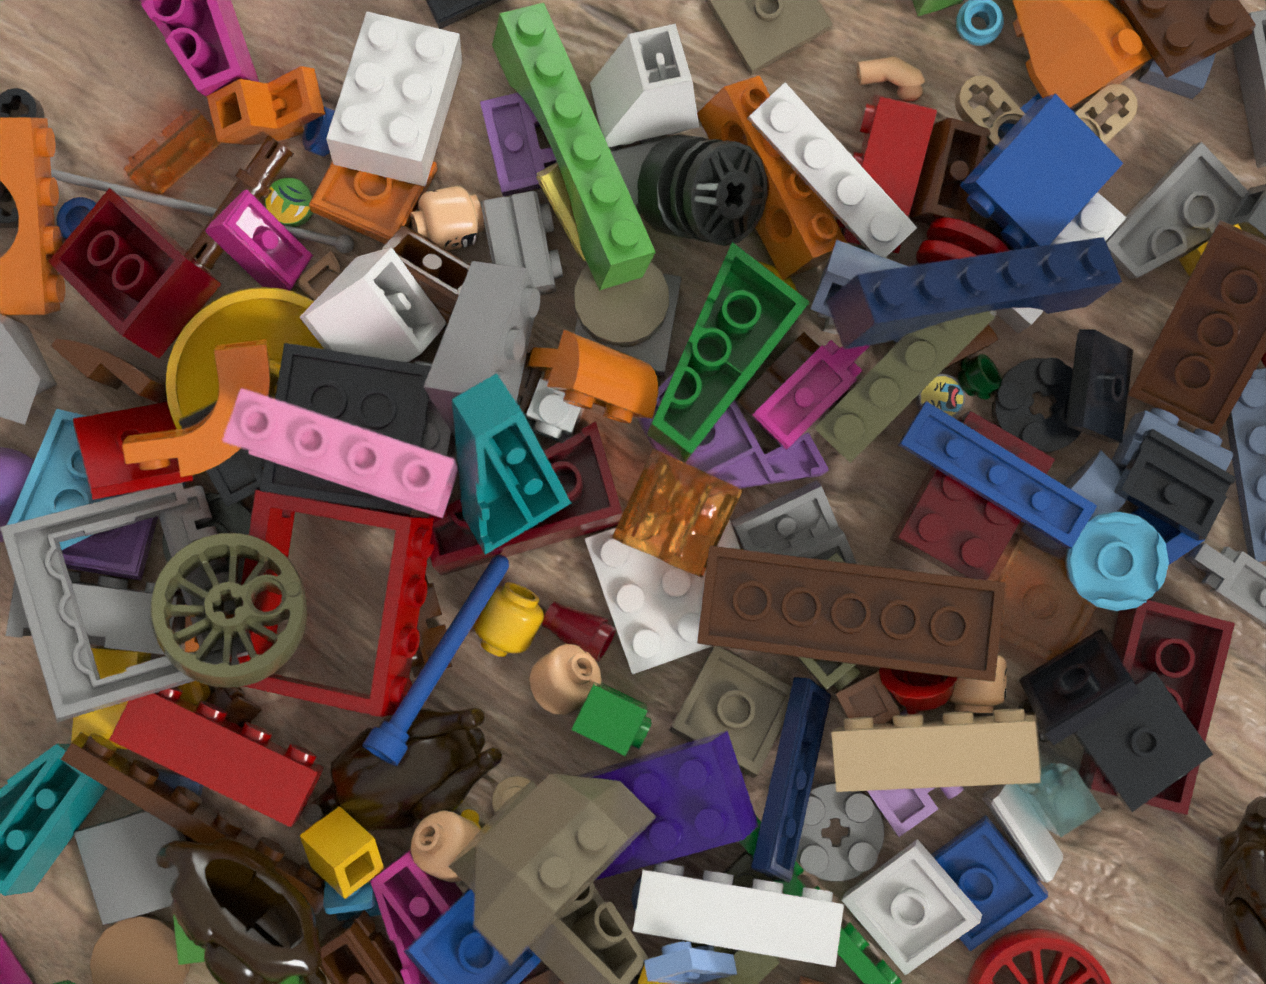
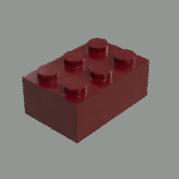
[48,188,222,359]
[890,411,1055,580]

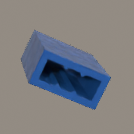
[960,94,1123,250]

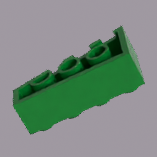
[647,242,810,464]

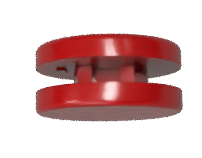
[916,217,1010,265]

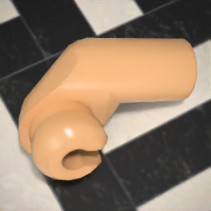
[856,56,925,101]

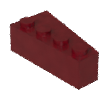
[428,421,624,576]

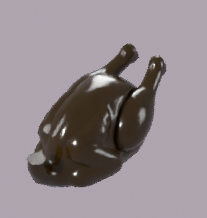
[302,707,503,831]
[1214,796,1266,984]
[156,837,327,984]

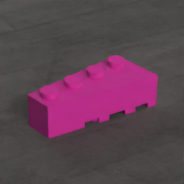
[140,0,259,97]

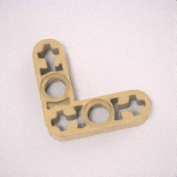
[955,75,1138,151]

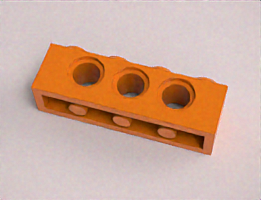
[697,75,848,280]

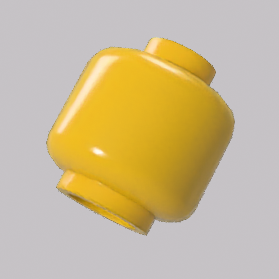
[473,582,544,657]

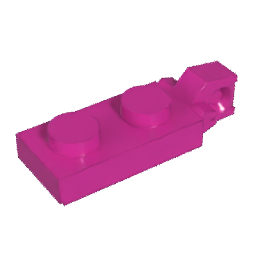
[751,340,870,450]

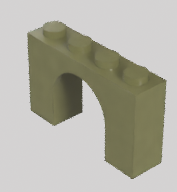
[814,310,998,463]

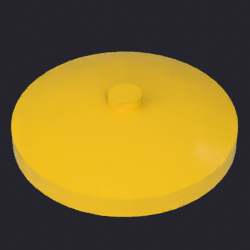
[166,287,324,468]

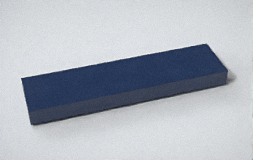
[751,677,831,883]

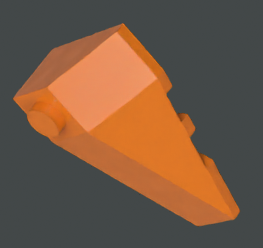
[1012,0,1152,110]

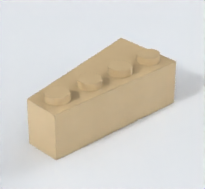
[831,709,1041,792]

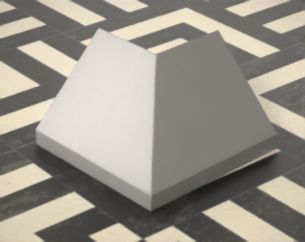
[0,314,57,425]

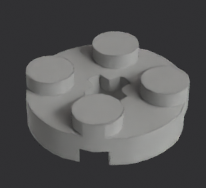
[796,782,884,881]

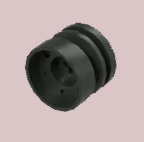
[637,134,768,246]

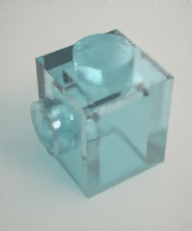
[1021,763,1102,837]

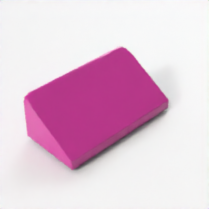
[206,190,313,290]

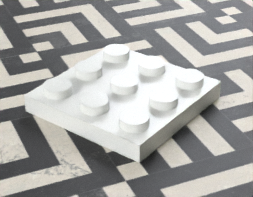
[585,492,740,675]

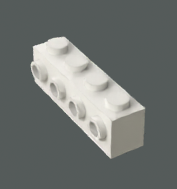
[633,863,844,967]

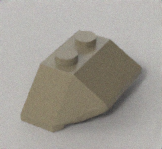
[473,774,656,965]

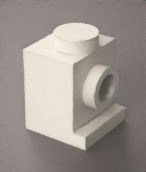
[526,379,584,443]

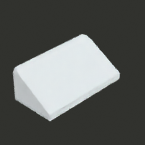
[982,784,1063,883]

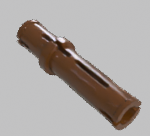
[187,135,294,270]

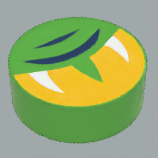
[265,178,313,227]

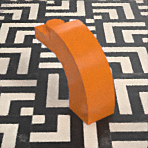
[122,339,270,477]

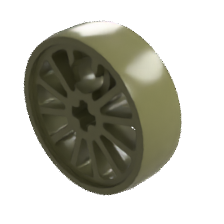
[150,533,307,688]

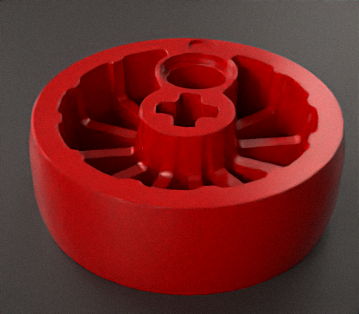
[966,928,1112,984]

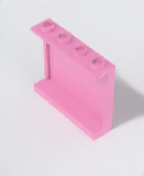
[223,388,459,519]

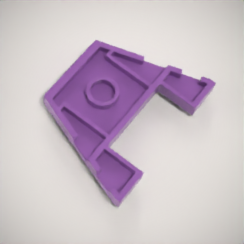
[636,374,829,498]

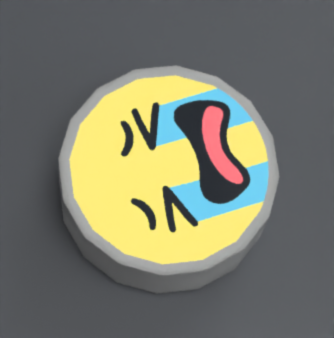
[916,374,966,418]

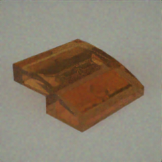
[612,448,743,577]

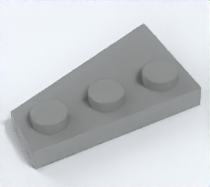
[1106,142,1248,279]

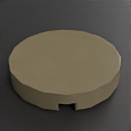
[574,261,669,347]

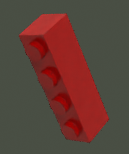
[109,687,325,827]

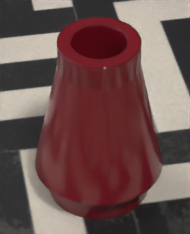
[541,601,616,662]

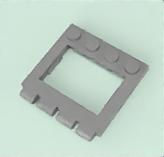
[0,483,254,722]

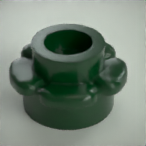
[958,354,1002,400]

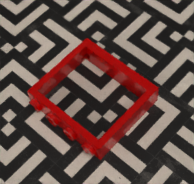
[238,490,435,717]

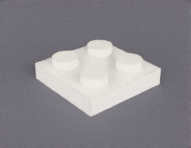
[841,839,982,975]

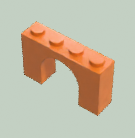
[0,117,65,315]

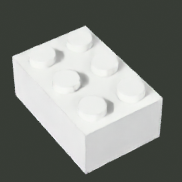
[326,11,462,187]

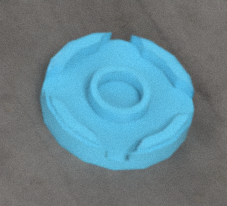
[1065,511,1169,611]

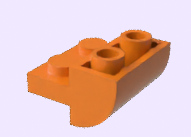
[528,330,658,424]

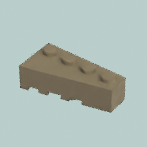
[449,780,648,984]

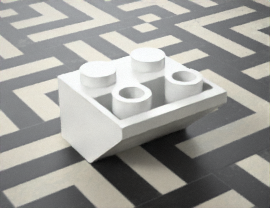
[590,24,699,147]
[300,247,447,363]

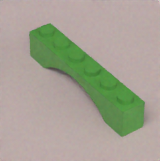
[492,3,655,291]

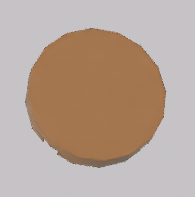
[90,914,191,984]

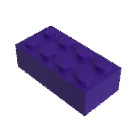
[577,731,759,881]

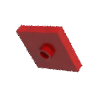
[73,402,193,500]

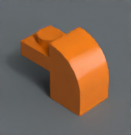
[207,66,325,145]

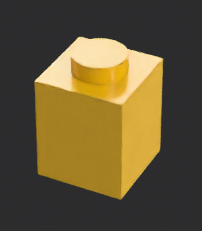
[299,806,384,899]

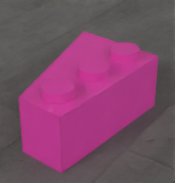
[370,848,463,984]

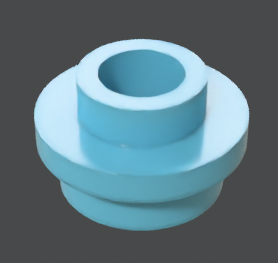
[956,0,1004,46]

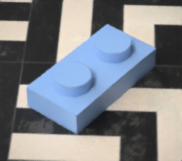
[644,942,737,984]

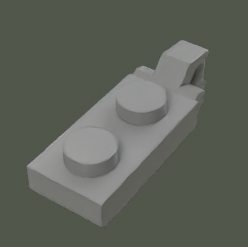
[1185,543,1266,628]

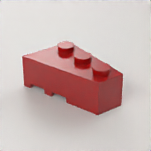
[836,94,937,254]

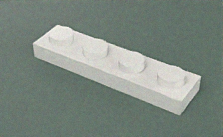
[747,82,917,258]

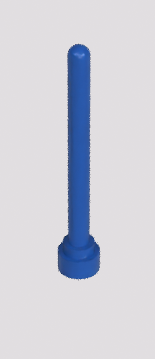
[363,555,509,766]

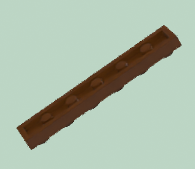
[61,732,325,915]

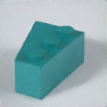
[452,373,571,555]
[0,744,107,896]

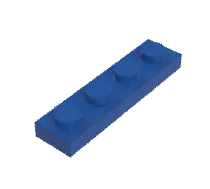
[898,401,1097,549]

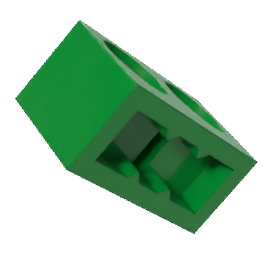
[571,682,652,756]

